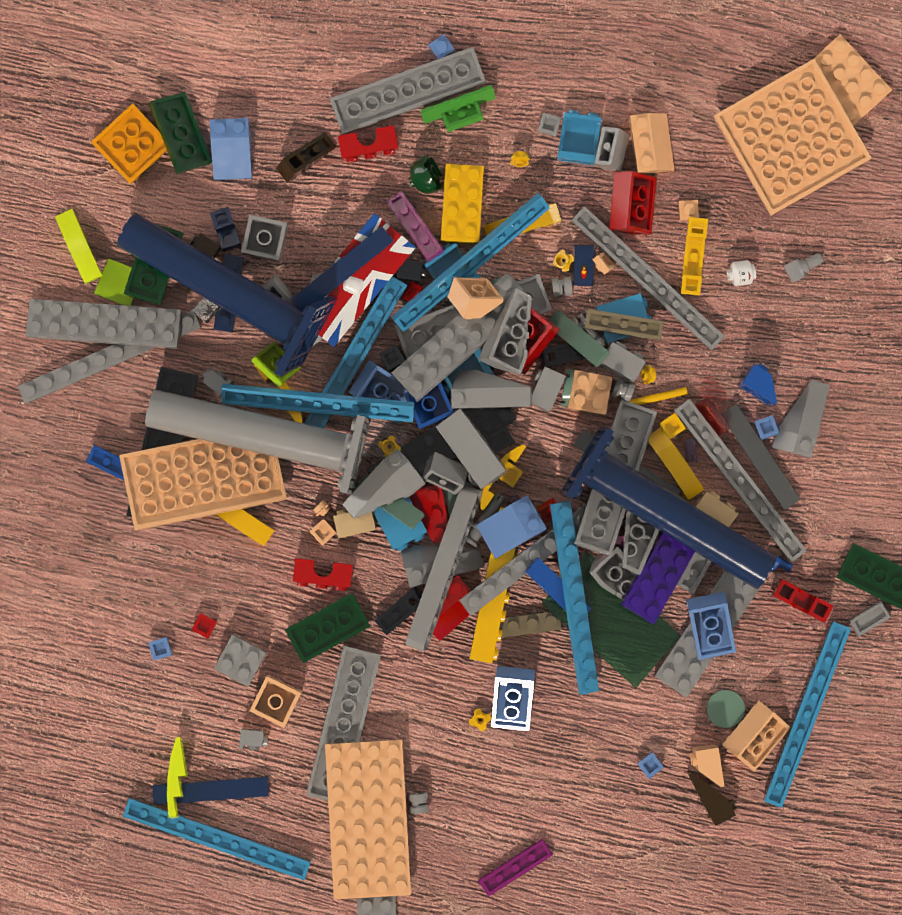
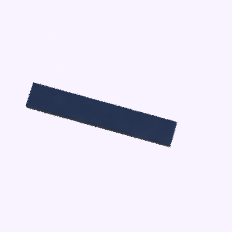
[292,226,394,311]
[152,776,269,805]

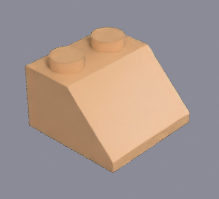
[448,277,504,319]
[689,744,724,787]

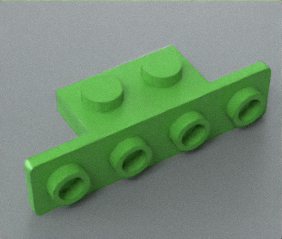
[420,85,496,132]

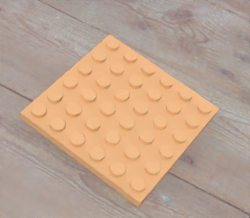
[713,59,871,216]

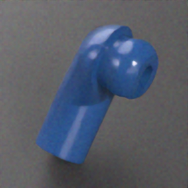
[771,556,793,573]

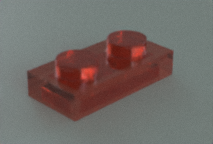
[696,397,731,436]

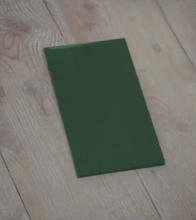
[541,552,681,688]

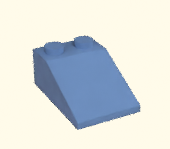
[210,118,252,180]
[348,360,408,425]
[476,495,546,559]
[686,592,736,660]
[491,666,535,731]

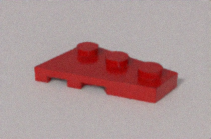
[409,485,450,543]

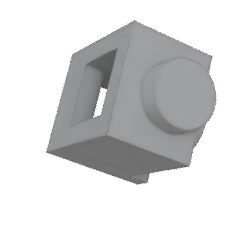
[202,367,233,397]
[239,728,268,750]

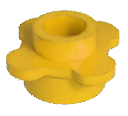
[510,151,530,167]
[553,250,575,272]
[641,365,656,384]
[378,436,401,458]
[469,709,492,731]

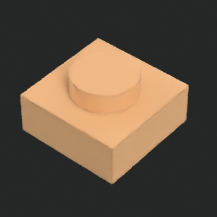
[678,200,699,221]
[593,252,616,275]
[309,519,336,546]

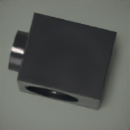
[397,260,426,283]
[379,345,406,373]

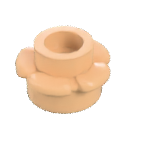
[313,499,330,517]

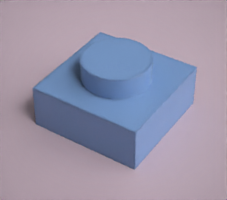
[428,34,455,59]
[754,415,779,441]
[148,637,172,661]
[637,752,664,779]

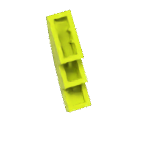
[55,209,103,284]
[167,737,188,819]

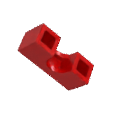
[338,125,399,163]
[293,558,353,591]
[771,578,834,623]

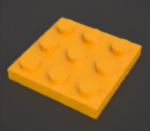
[91,103,167,185]

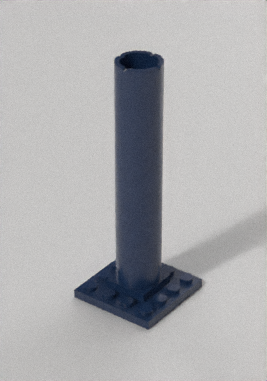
[117,213,337,376]
[560,427,777,589]

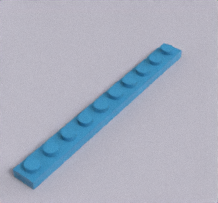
[391,193,550,332]
[304,277,407,428]
[222,384,415,422]
[550,501,599,695]
[763,621,851,808]
[123,798,311,880]

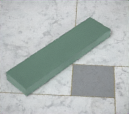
[549,310,610,367]
[354,474,425,530]

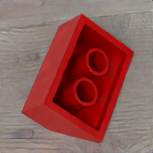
[609,171,657,234]
[521,307,560,374]
[414,575,471,641]

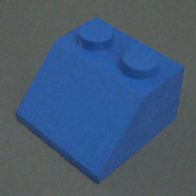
[738,364,777,406]
[404,382,454,429]

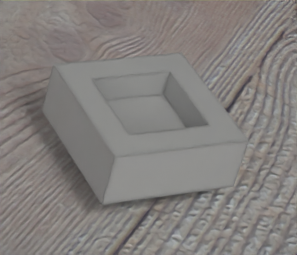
[538,113,561,137]

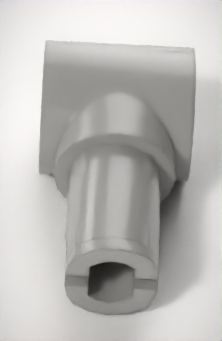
[783,253,823,283]

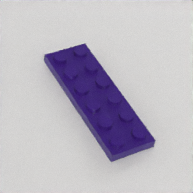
[620,532,695,624]

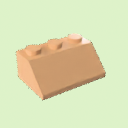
[629,113,674,175]
[723,701,791,772]

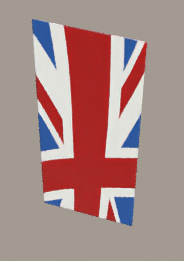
[298,214,416,347]

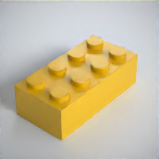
[441,164,484,245]

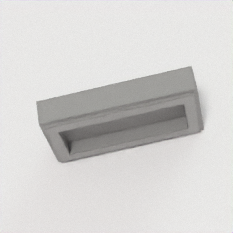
[848,601,891,637]

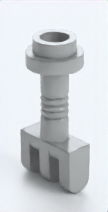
[572,309,607,348]

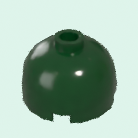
[408,154,444,194]

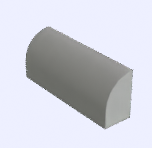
[436,408,508,489]

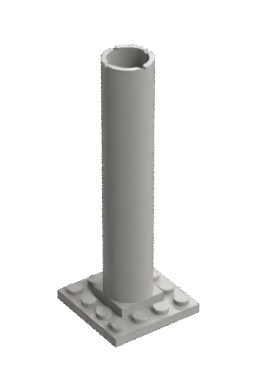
[145,390,371,495]

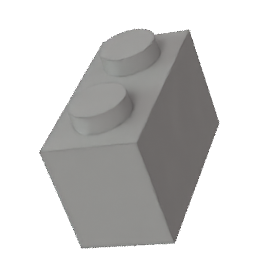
[594,127,629,172]
[422,452,468,495]

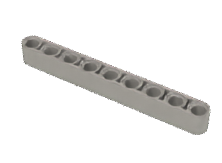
[406,485,482,652]

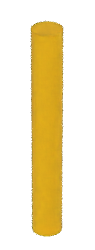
[630,387,688,405]

